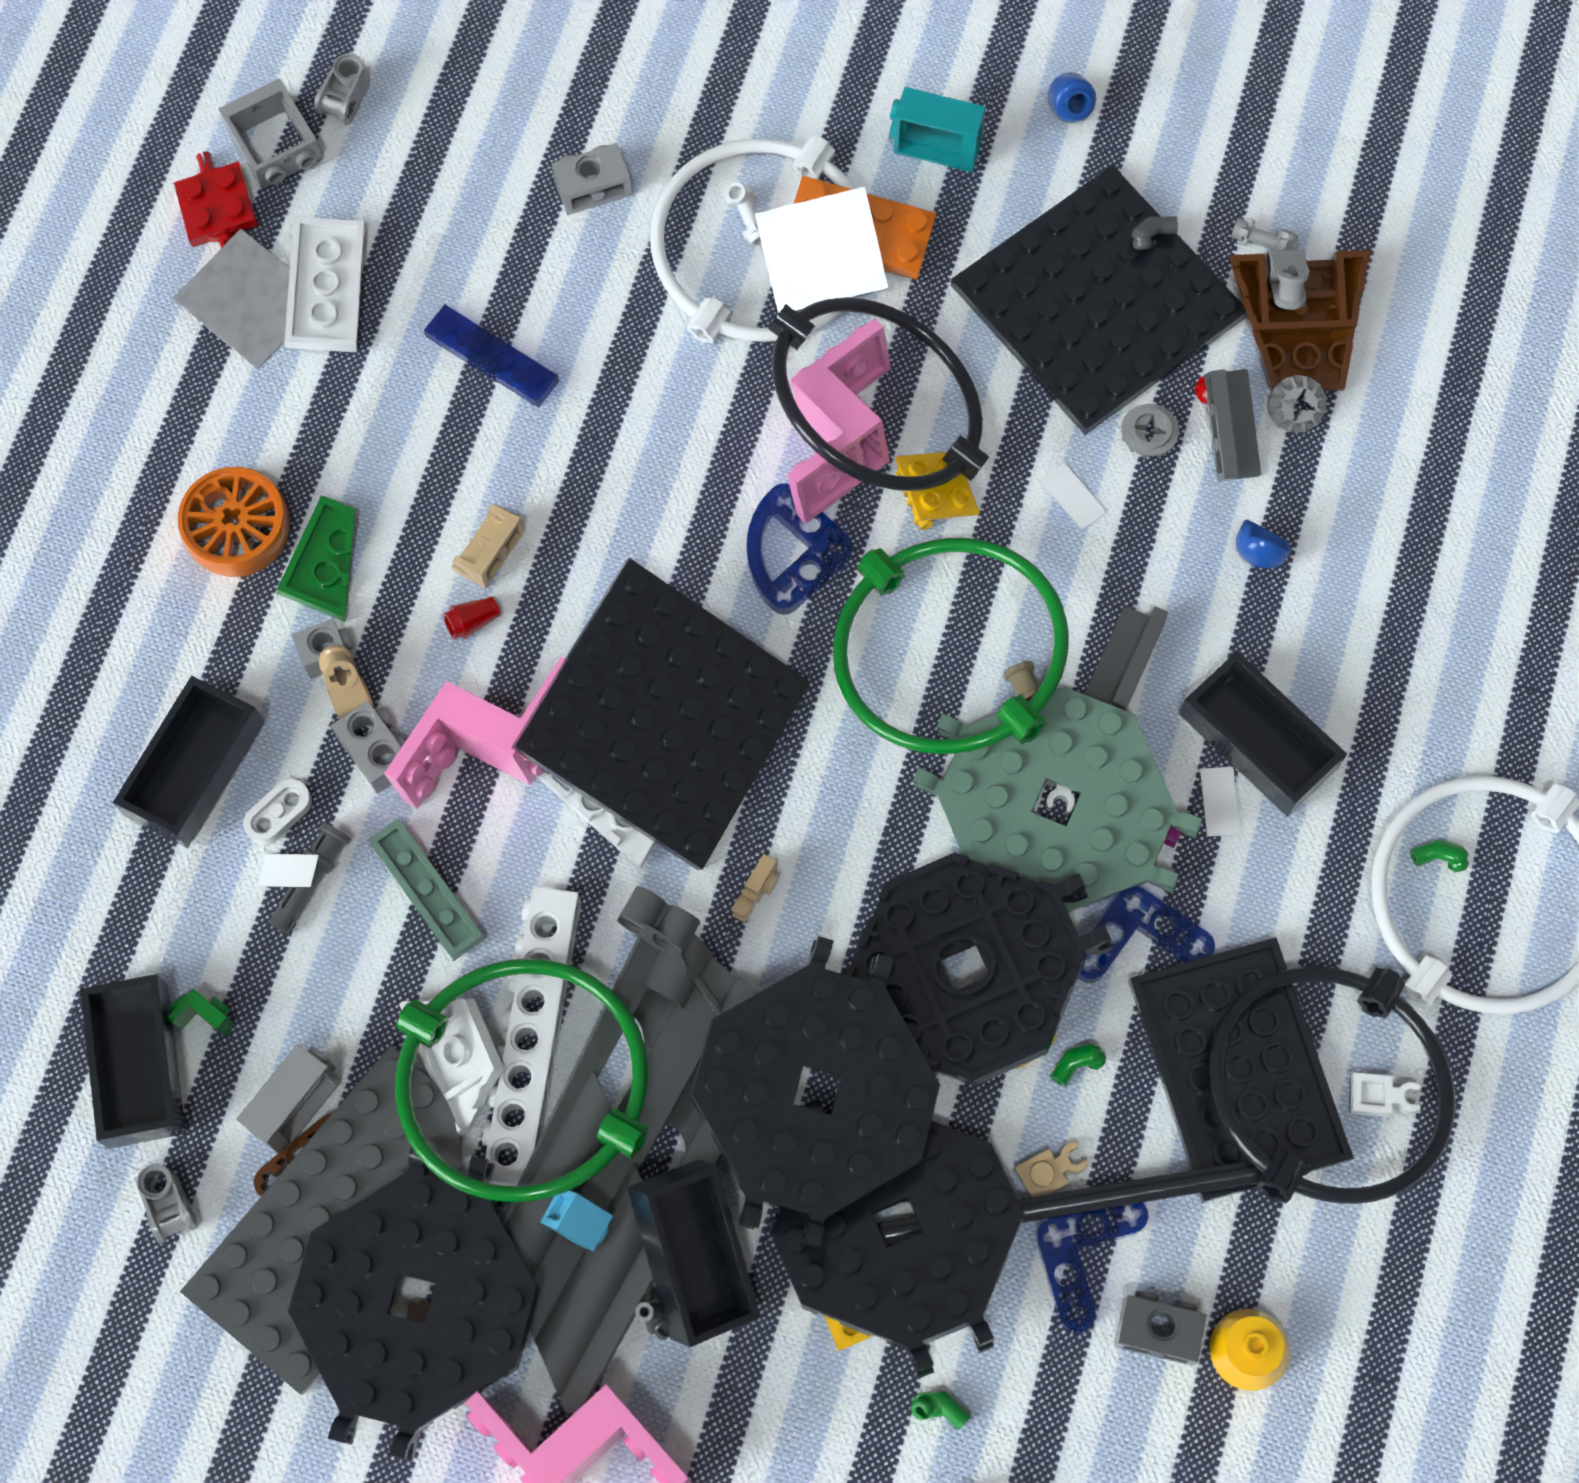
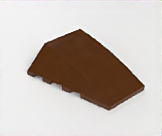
[1229,250,1371,392]

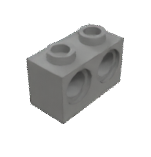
[330,700,406,794]

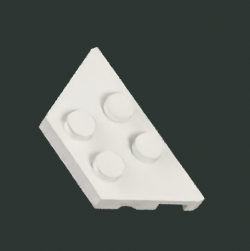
[399,998,504,1136]

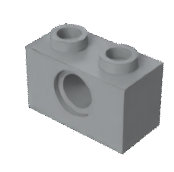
[551,143,632,215]

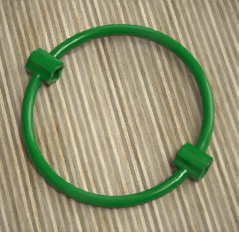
[833,538,1069,754]
[395,958,649,1202]

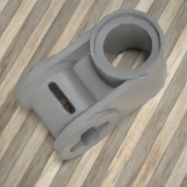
[314,53,370,124]
[1265,249,1309,310]
[136,1164,198,1244]

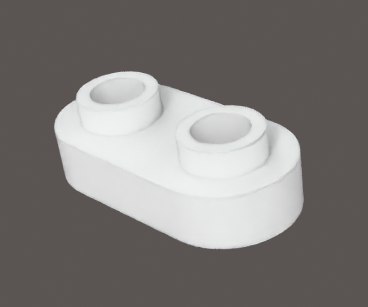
[243,779,312,845]

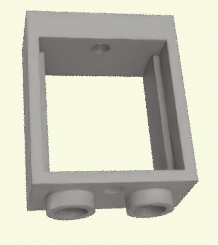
[218,78,323,189]
[236,1044,341,1153]

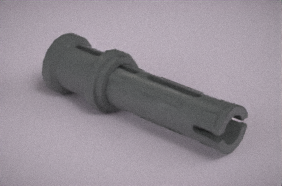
[267,823,351,935]

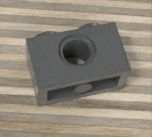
[1114,1291,1207,1366]

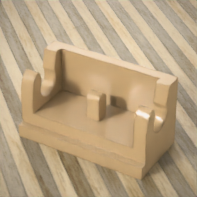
[451,504,525,589]

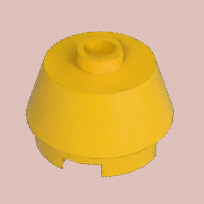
[1210,1309,1290,1391]

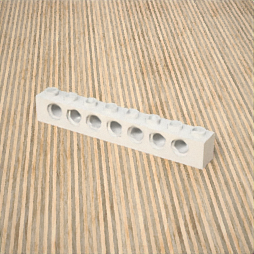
[482,887,582,1186]

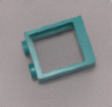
[889,86,986,173]

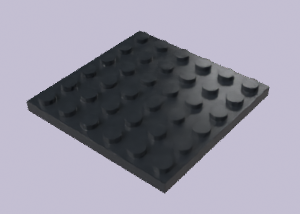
[951,165,1247,435]
[511,558,811,870]

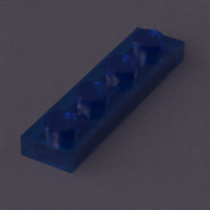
[424,304,559,408]

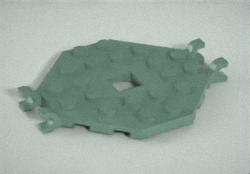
[913,687,1202,913]

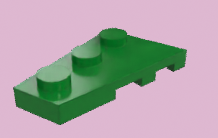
[277,495,355,622]

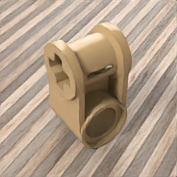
[318,645,375,719]

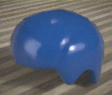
[1236,519,1291,569]

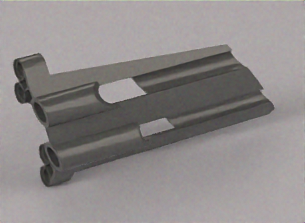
[501,886,758,1416]

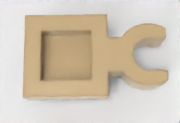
[731,854,780,923]
[1014,1142,1089,1197]

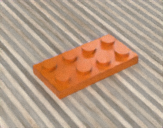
[794,175,936,280]

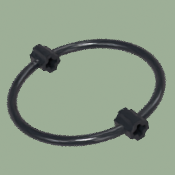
[768,297,990,491]
[1209,966,1455,1204]

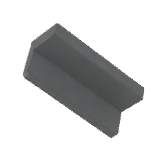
[1204,369,1261,482]
[1085,606,1168,711]

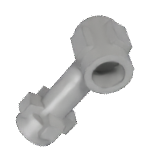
[1231,217,1300,251]

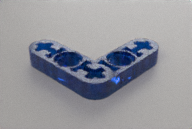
[1078,886,1215,983]
[1036,1203,1149,1334]

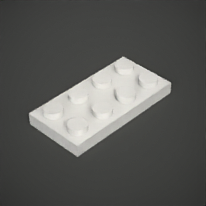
[284,217,365,352]

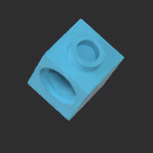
[540,1191,613,1252]

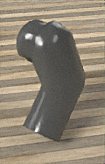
[1131,216,1178,249]
[635,1299,670,1340]

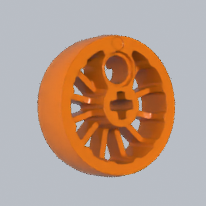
[178,467,290,577]

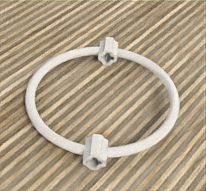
[650,136,856,344]
[1371,776,1579,1014]

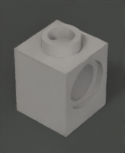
[292,618,354,679]

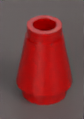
[443,596,500,640]

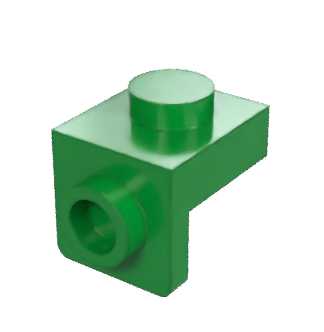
[167,989,235,1037]

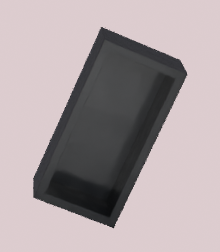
[1179,651,1347,817]
[112,675,264,849]
[80,974,186,1149]
[627,1159,760,1348]

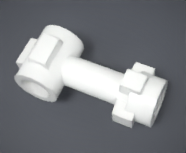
[726,182,762,247]

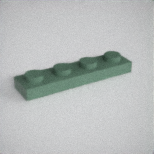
[368,818,485,961]

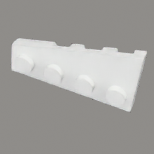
[536,771,656,869]

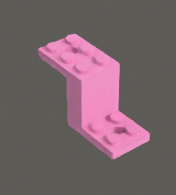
[787,318,891,524]
[384,657,565,809]
[465,1385,692,1483]

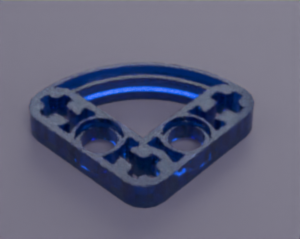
[746,483,852,615]

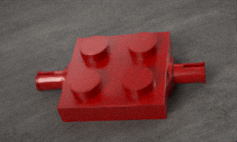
[173,152,259,248]

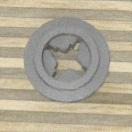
[1269,375,1327,433]
[1121,404,1179,459]

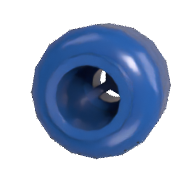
[1047,72,1097,123]

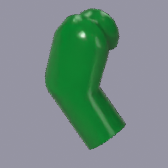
[1410,839,1469,872]
[1050,1043,1106,1087]
[910,1390,972,1431]

